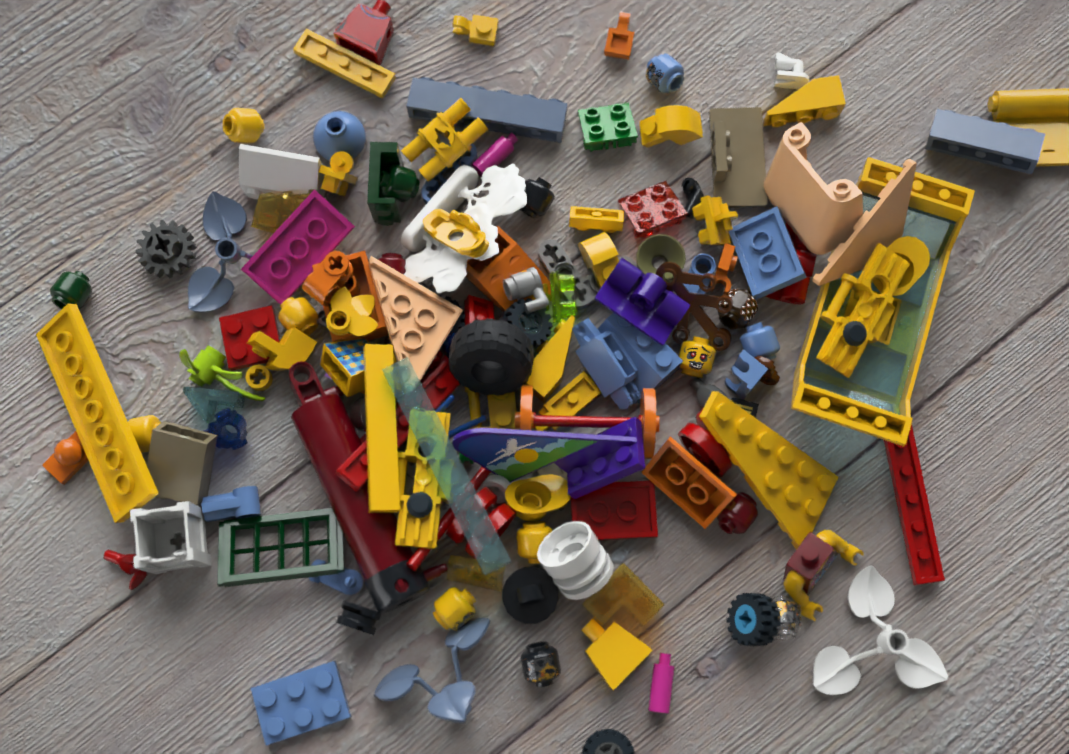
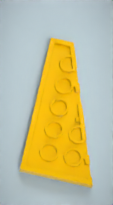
[699,391,839,550]

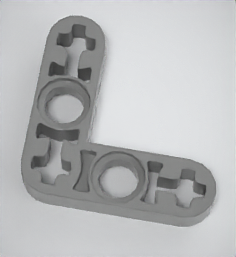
[539,240,637,310]

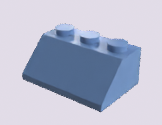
[598,312,683,404]

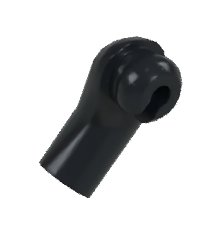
[682,177,704,219]

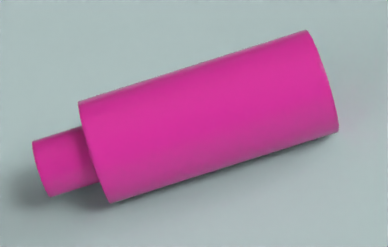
[471,133,518,178]
[648,653,675,714]

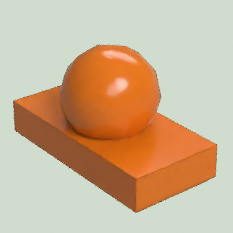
[42,431,89,485]

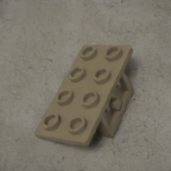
[709,107,768,208]

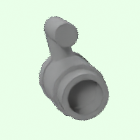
[503,267,549,314]

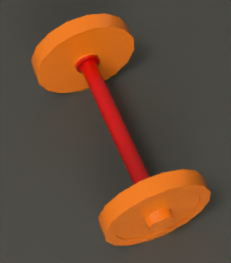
[515,385,660,459]

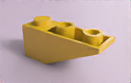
[763,75,846,127]
[523,315,575,403]

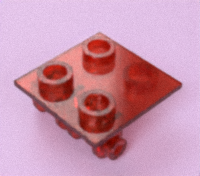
[618,181,688,239]

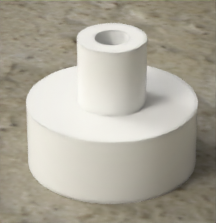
[481,475,510,503]

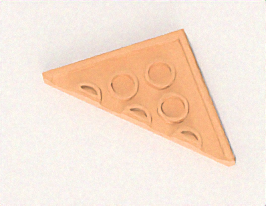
[813,159,917,286]
[368,256,463,397]

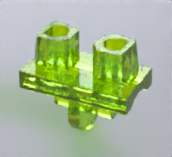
[532,270,577,323]

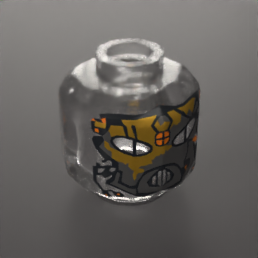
[772,596,802,641]

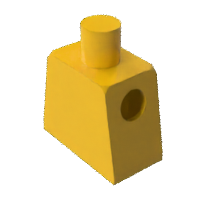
[581,618,653,690]

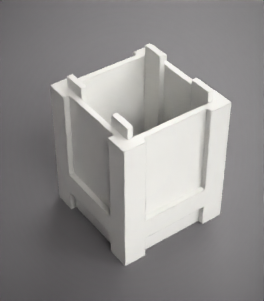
[130,501,212,574]

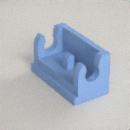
[725,350,768,400]

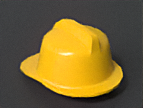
[873,236,930,296]
[505,474,571,522]

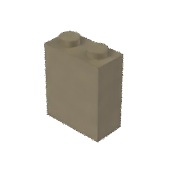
[147,421,218,506]

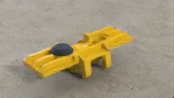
[816,243,910,378]
[395,410,457,549]

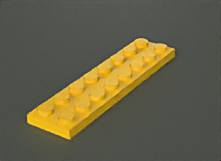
[36,304,159,523]

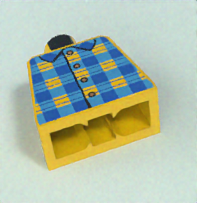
[320,338,370,397]

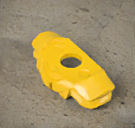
[423,209,489,258]

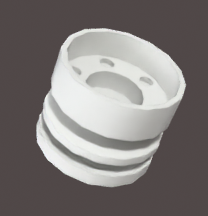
[537,521,614,600]

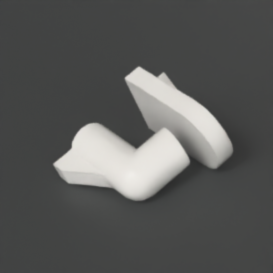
[774,53,809,89]

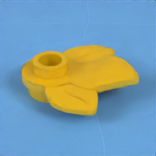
[326,287,378,337]

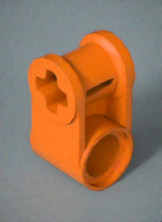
[302,251,353,306]

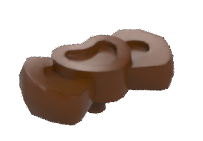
[754,356,780,385]

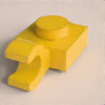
[453,14,498,46]

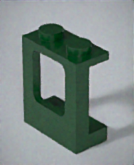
[367,142,403,226]

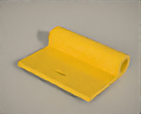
[988,88,1069,167]

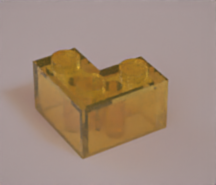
[581,563,665,627]

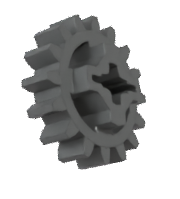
[135,220,197,279]

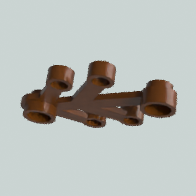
[656,262,733,351]

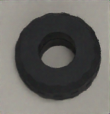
[449,319,534,396]

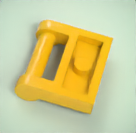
[464,387,519,430]

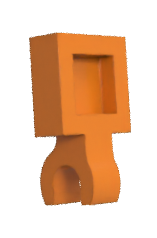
[604,12,634,60]
[710,243,738,295]

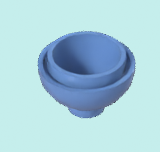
[313,111,366,161]

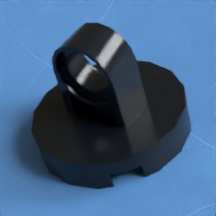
[502,567,559,624]

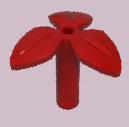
[103,549,147,590]

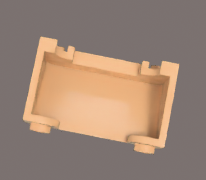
[764,122,863,255]

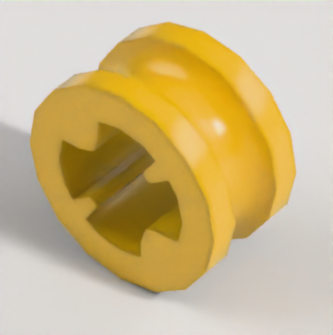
[245,365,273,392]

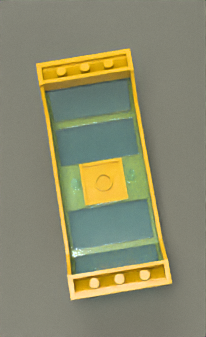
[791,157,975,446]

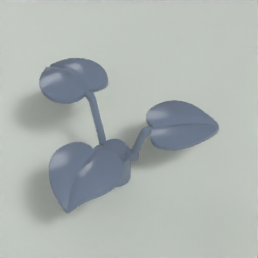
[188,191,253,312]
[374,618,490,723]

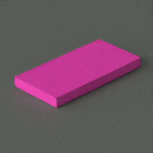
[241,189,355,305]

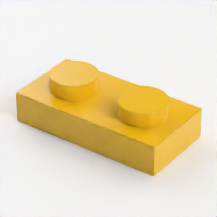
[569,206,624,233]

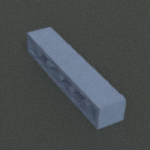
[406,77,568,143]

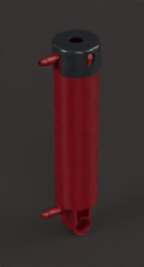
[289,361,448,613]

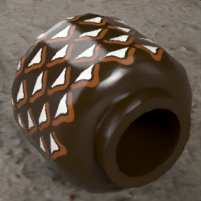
[718,289,758,330]

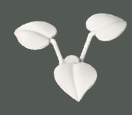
[813,565,948,695]

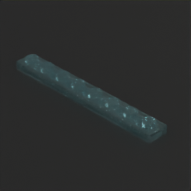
[382,357,511,576]

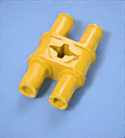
[401,98,488,182]

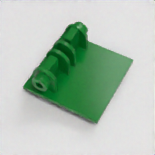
[578,103,638,152]

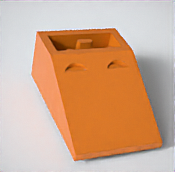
[465,226,556,326]

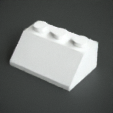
[239,144,326,205]

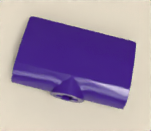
[594,258,690,346]

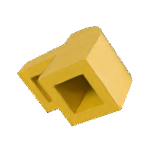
[639,105,703,148]
[577,232,619,288]
[247,327,317,371]

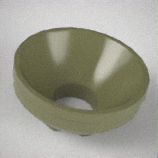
[636,234,686,280]

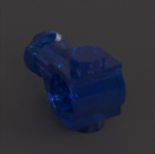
[203,408,248,450]

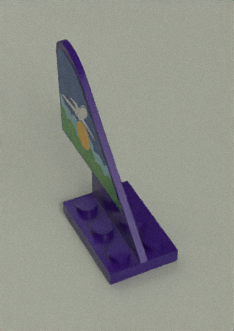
[453,417,645,499]

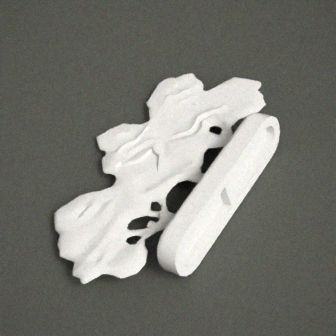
[401,164,527,293]

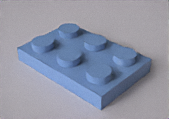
[729,207,807,300]
[251,661,352,745]

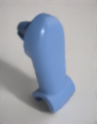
[309,559,363,595]

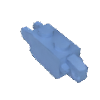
[572,318,641,410]

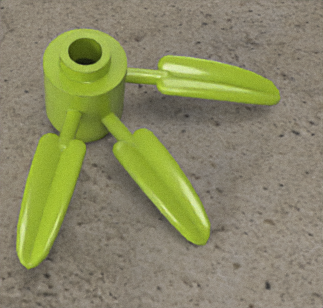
[179,345,265,401]

